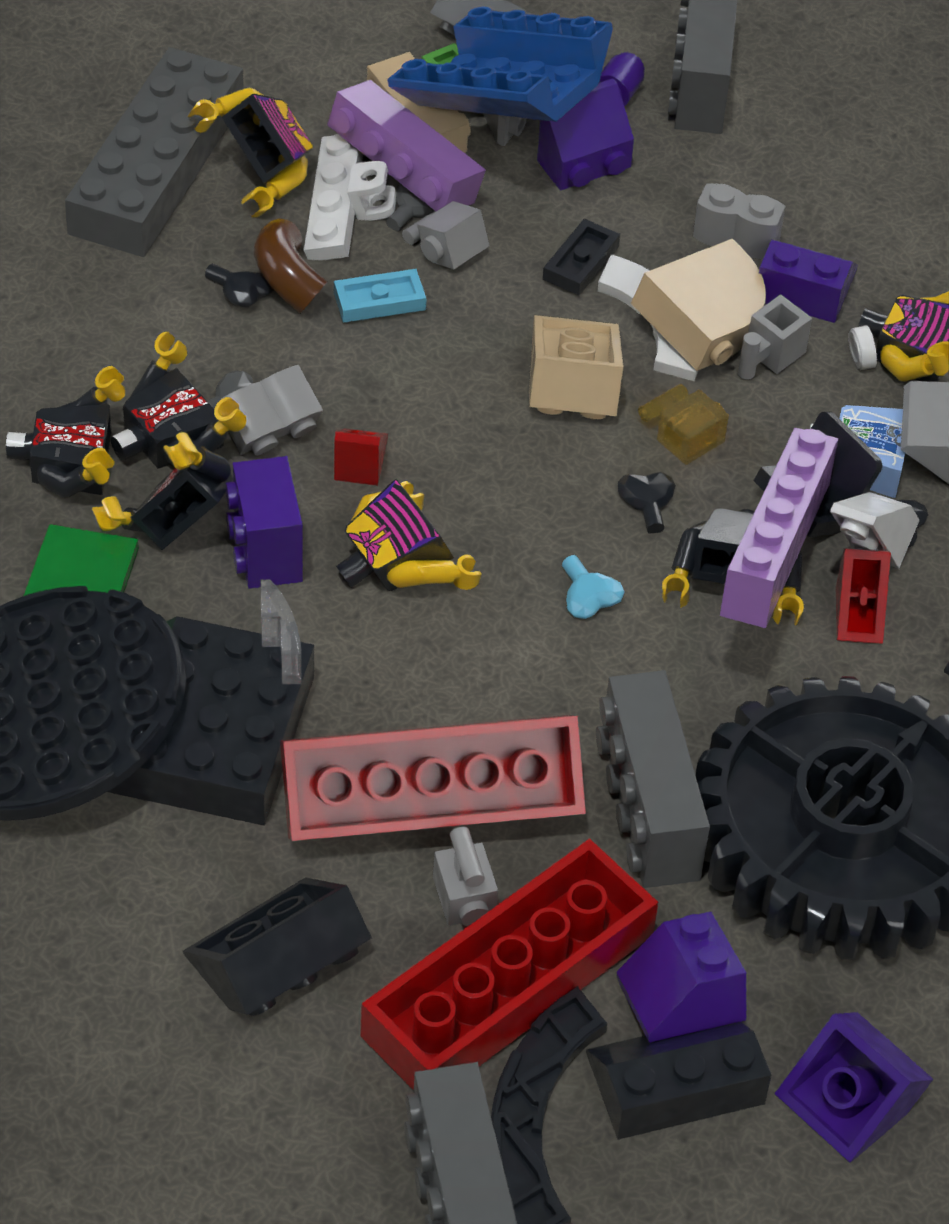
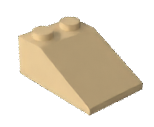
[529,315,623,419]

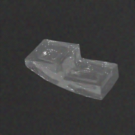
[261,579,301,684]

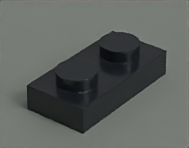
[542,218,620,295]

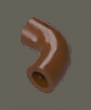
[254,218,328,314]

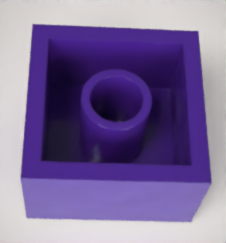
[225,456,303,589]

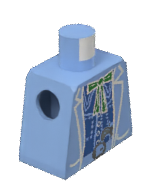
[810,405,905,498]

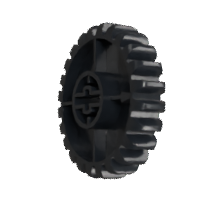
[695,676,949,960]

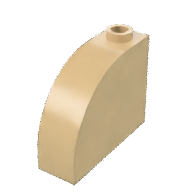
[631,239,766,371]

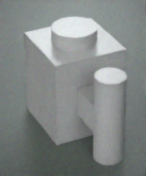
[402,201,490,269]
[738,294,812,379]
[433,827,498,926]

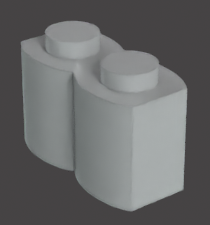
[693,183,785,259]
[221,365,323,456]

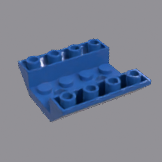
[387,7,613,122]

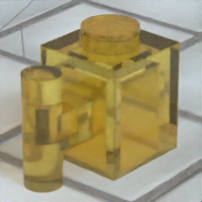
[638,384,729,465]

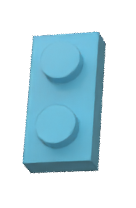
[334,269,426,323]

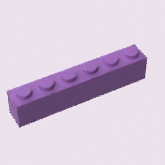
[720,428,838,628]

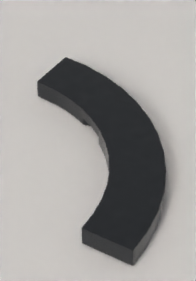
[491,986,607,1224]

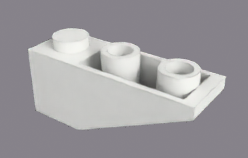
[830,492,919,569]

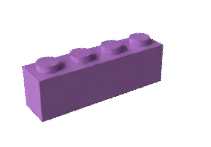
[327,80,486,211]

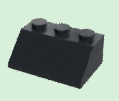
[182,877,372,1016]
[586,1022,772,1140]

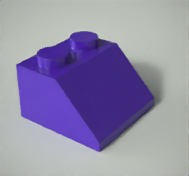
[537,79,634,191]
[759,240,858,323]
[616,911,746,1043]
[774,1012,934,1162]

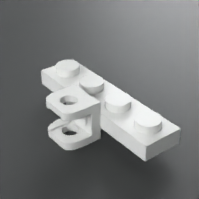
[304,134,396,260]

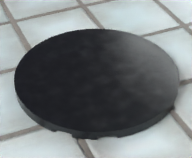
[0,586,186,821]

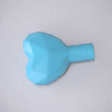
[562,555,625,619]

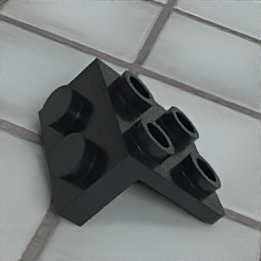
[753,411,883,537]

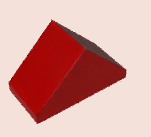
[334,428,388,486]
[836,548,891,644]

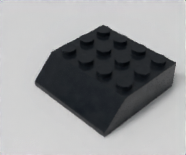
[108,616,314,826]

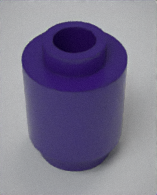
[599,52,645,107]

